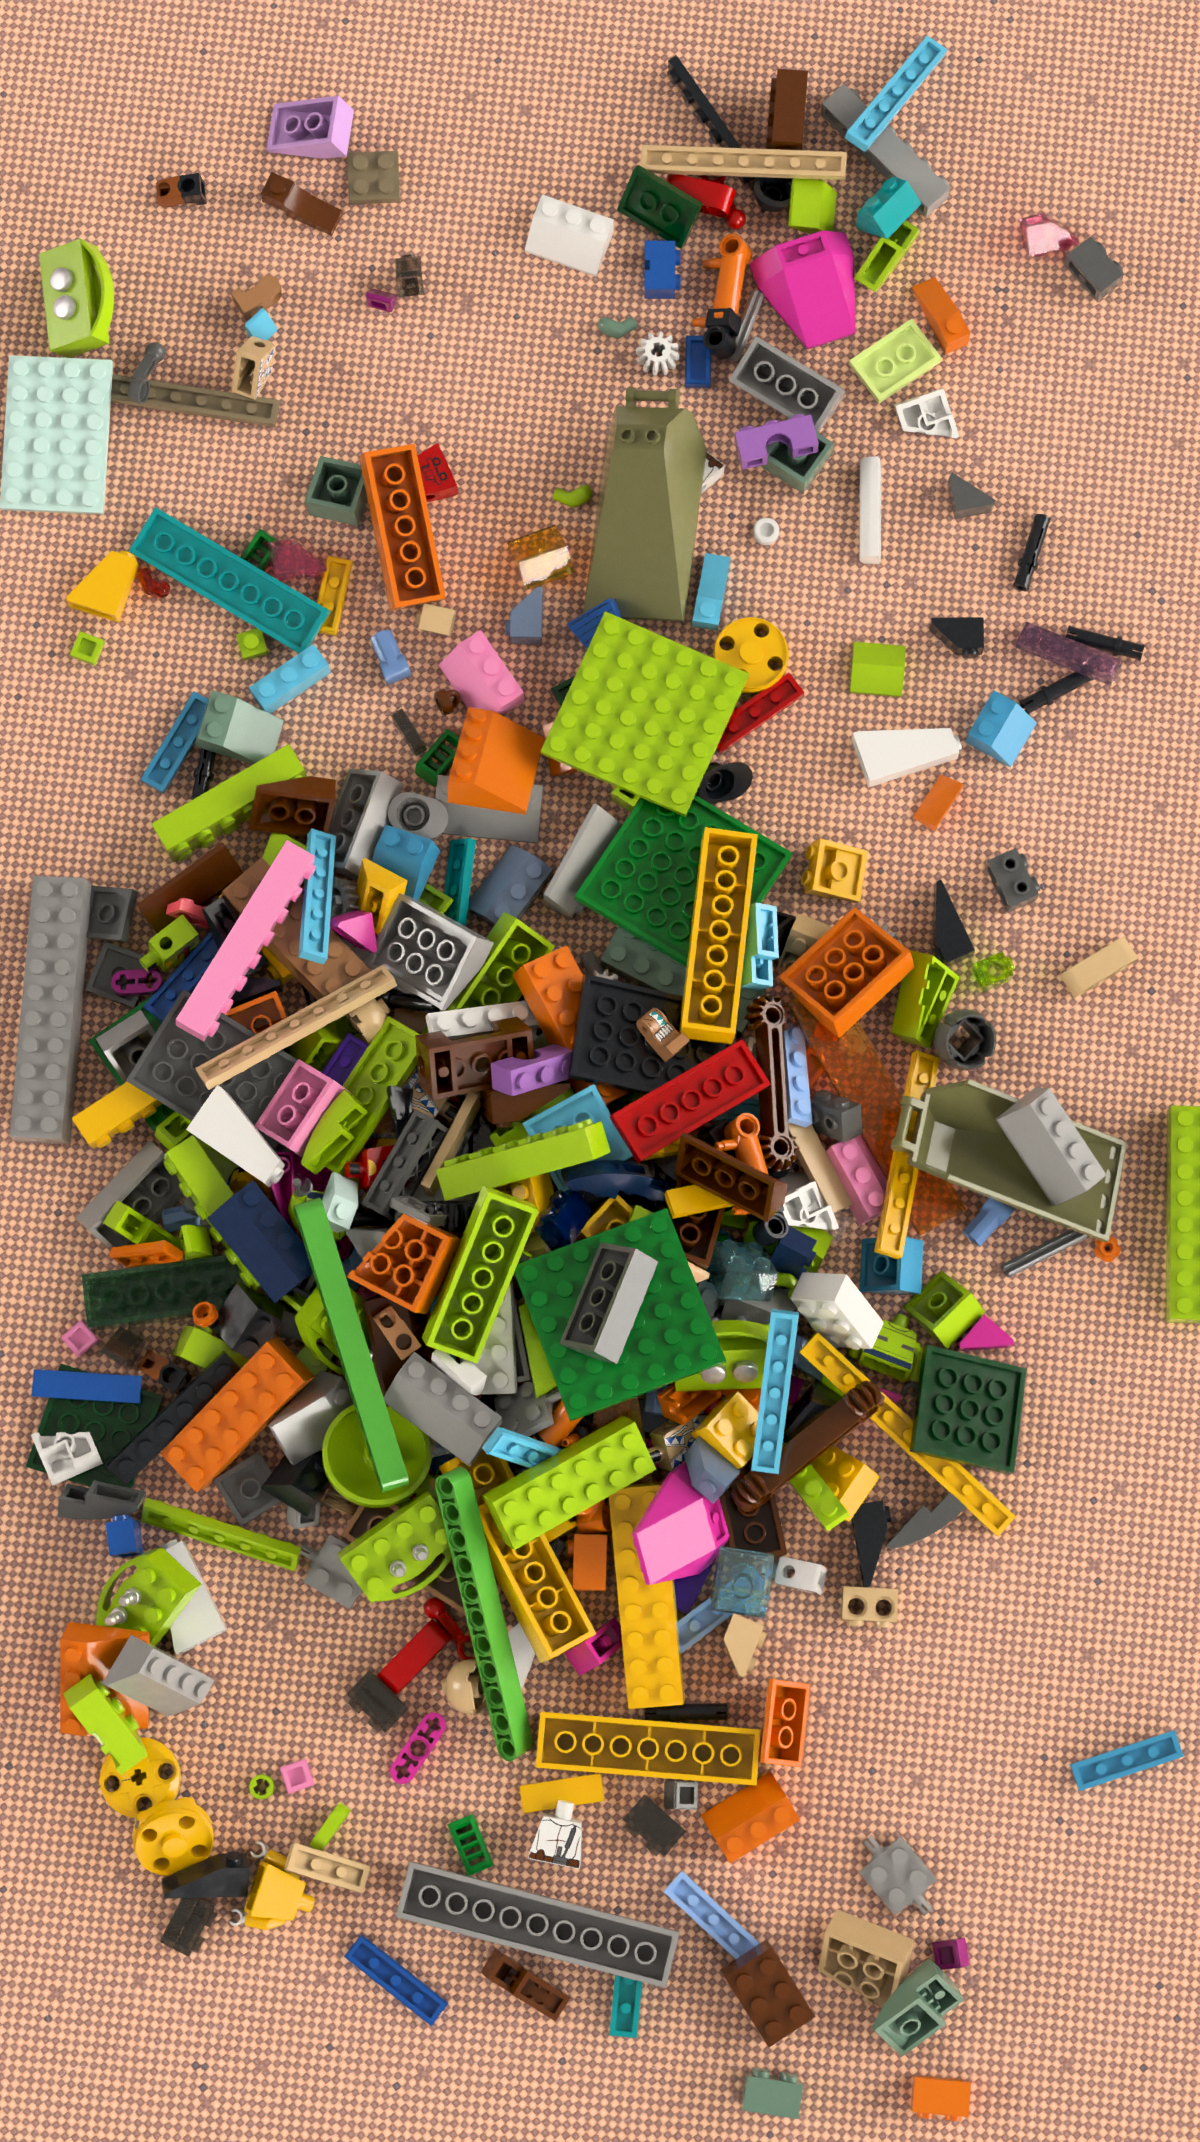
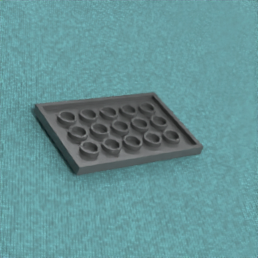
[126,989,297,1150]

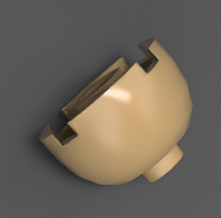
[345,999,390,1045]
[442,1659,487,1715]

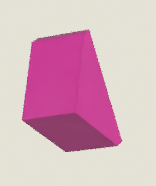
[330,910,377,954]
[957,1314,1014,1351]

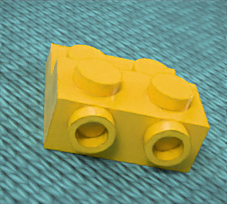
[801,839,868,903]

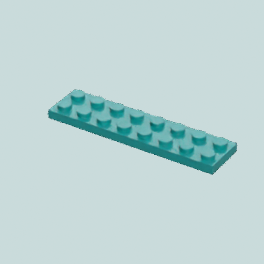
[129,507,330,653]

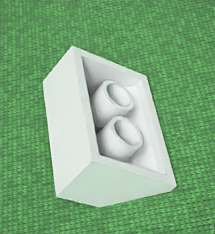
[525,194,614,277]

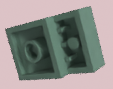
[872,1958,964,2056]

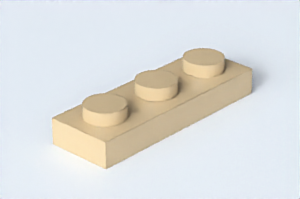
[284,1843,371,1893]

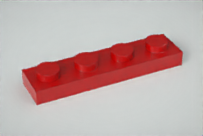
[716,672,805,754]

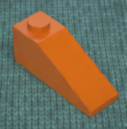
[912,277,971,355]

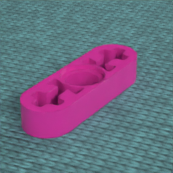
[390,1713,446,1784]

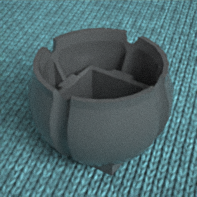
[934,1009,996,1070]

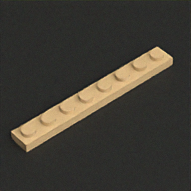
[641,145,847,180]
[195,964,397,1090]

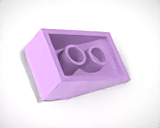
[266,95,354,159]

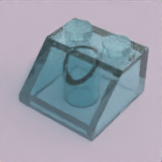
[710,1546,774,1618]

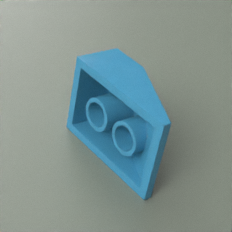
[372,824,440,900]

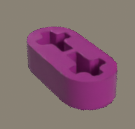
[111,969,163,996]

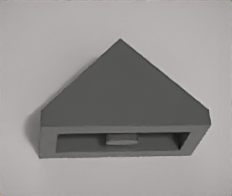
[947,472,996,519]

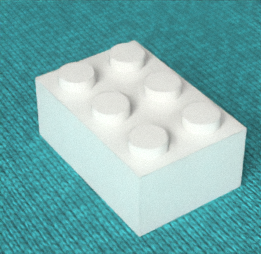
[790,1272,884,1350]

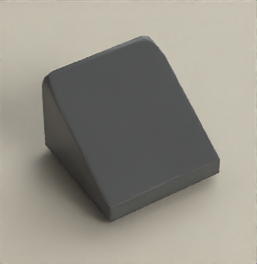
[664,1781,698,1810]

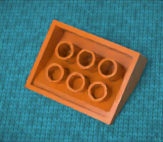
[447,707,544,815]
[779,907,915,1038]
[60,1622,150,1737]

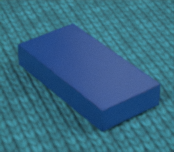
[685,335,711,388]

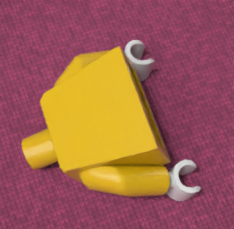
[229,1841,315,1930]

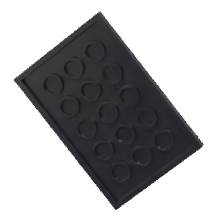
[568,974,739,1095]

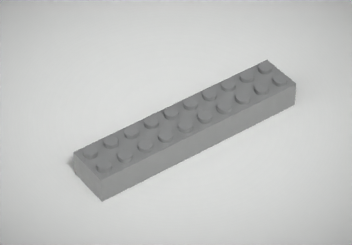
[10,876,93,1144]
[396,1861,680,1988]

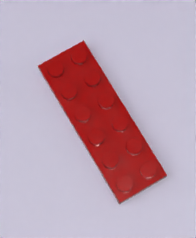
[609,1039,771,1163]

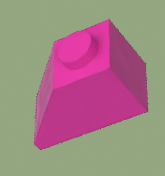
[564,1617,622,1676]

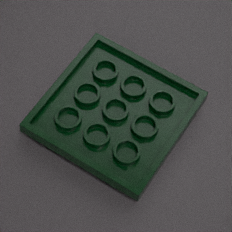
[910,1345,1027,1475]
[26,1363,164,1489]

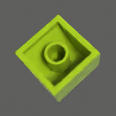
[903,1270,985,1349]

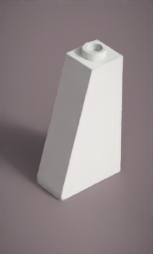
[851,728,962,788]
[186,1085,285,1187]
[162,1539,228,1655]

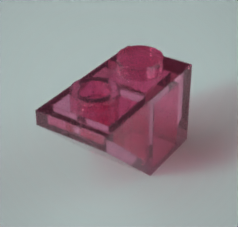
[1019,213,1079,257]
[268,539,327,581]

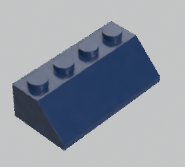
[207,1180,313,1304]

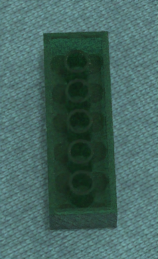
[81,1255,245,1331]

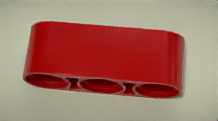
[666,174,736,218]
[377,1619,452,1695]

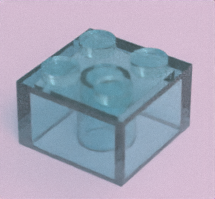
[706,1240,778,1301]

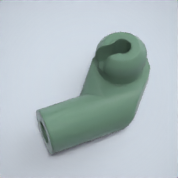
[598,316,638,339]

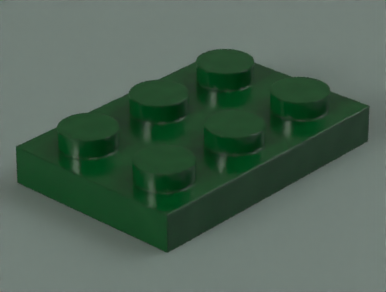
[617,165,703,249]

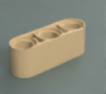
[1060,937,1139,999]

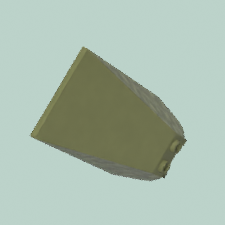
[583,387,707,622]
[891,1079,1127,1242]

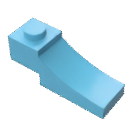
[692,553,731,631]
[741,903,779,991]

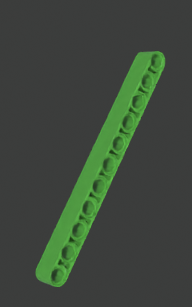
[293,1197,409,1493]
[435,1466,533,1761]

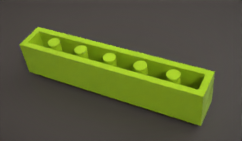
[163,1135,261,1290]

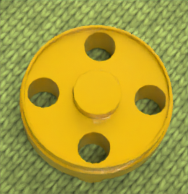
[713,617,789,694]
[99,1737,181,1819]
[132,1797,214,1876]

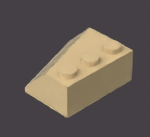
[818,1909,915,2008]

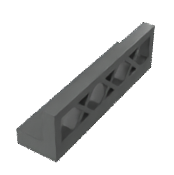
[361,1109,449,1223]

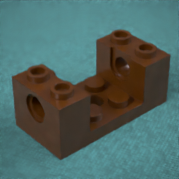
[415,1017,534,1100]

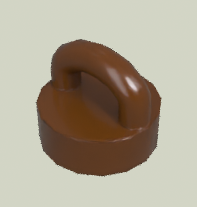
[434,689,461,716]

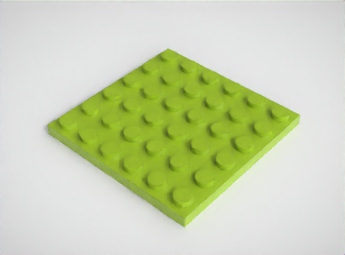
[541,611,749,817]

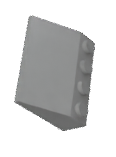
[365,893,494,1011]

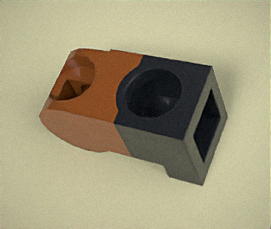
[156,173,207,207]
[137,1349,193,1395]

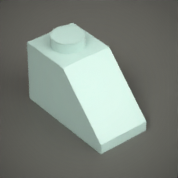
[322,1172,358,1233]

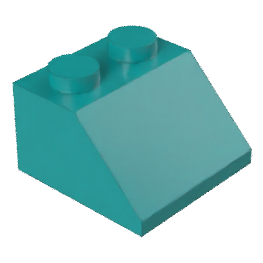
[855,176,922,239]

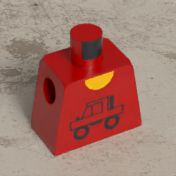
[417,443,459,502]
[345,1144,409,1193]

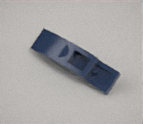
[561,1160,671,1202]

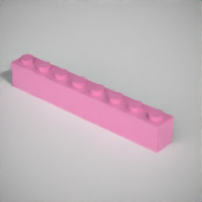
[176,840,316,1042]

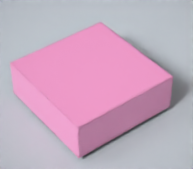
[61,1320,100,1358]
[280,1759,315,1794]

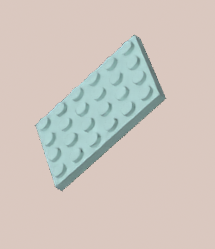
[0,355,113,515]

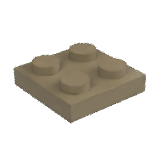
[347,151,400,205]

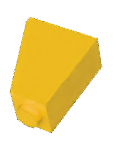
[66,550,139,623]

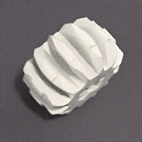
[636,331,680,377]

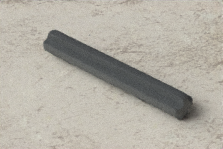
[1002,1230,1089,1277]

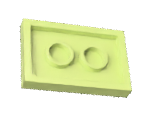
[849,319,942,404]

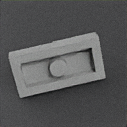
[389,1195,449,1227]

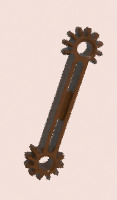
[744,994,799,1172]
[731,1381,885,1512]

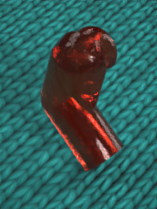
[136,568,170,598]

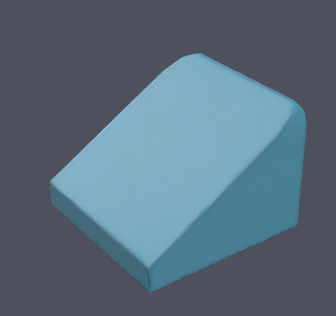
[245,308,277,340]

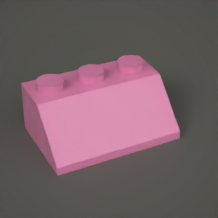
[438,630,525,716]
[255,1059,351,1158]
[826,1133,889,1226]

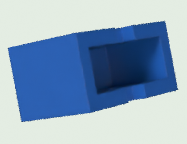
[644,241,681,299]
[106,1515,144,1558]

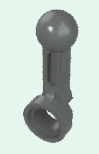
[128,342,166,404]

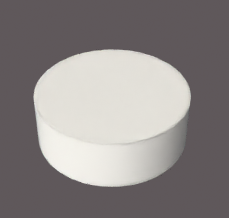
[753,518,779,545]

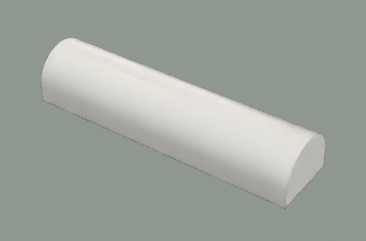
[859,456,881,564]

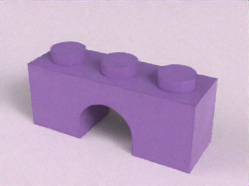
[734,414,819,470]
[491,1044,572,1096]

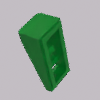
[240,529,285,572]
[415,729,460,787]
[447,1814,494,1876]

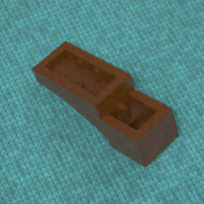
[261,172,343,236]
[481,1948,571,2022]

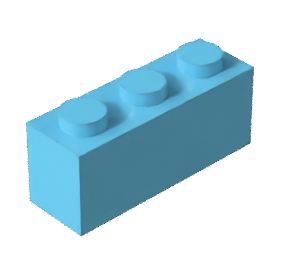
[249,644,331,714]

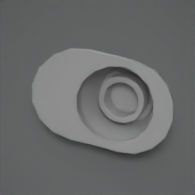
[388,792,449,839]

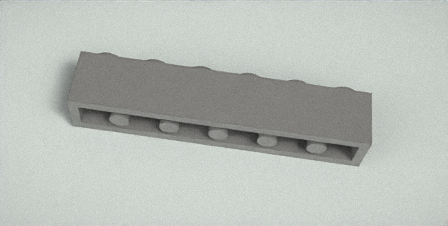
[821,84,950,218]

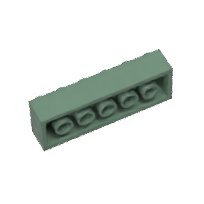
[600,926,766,1038]

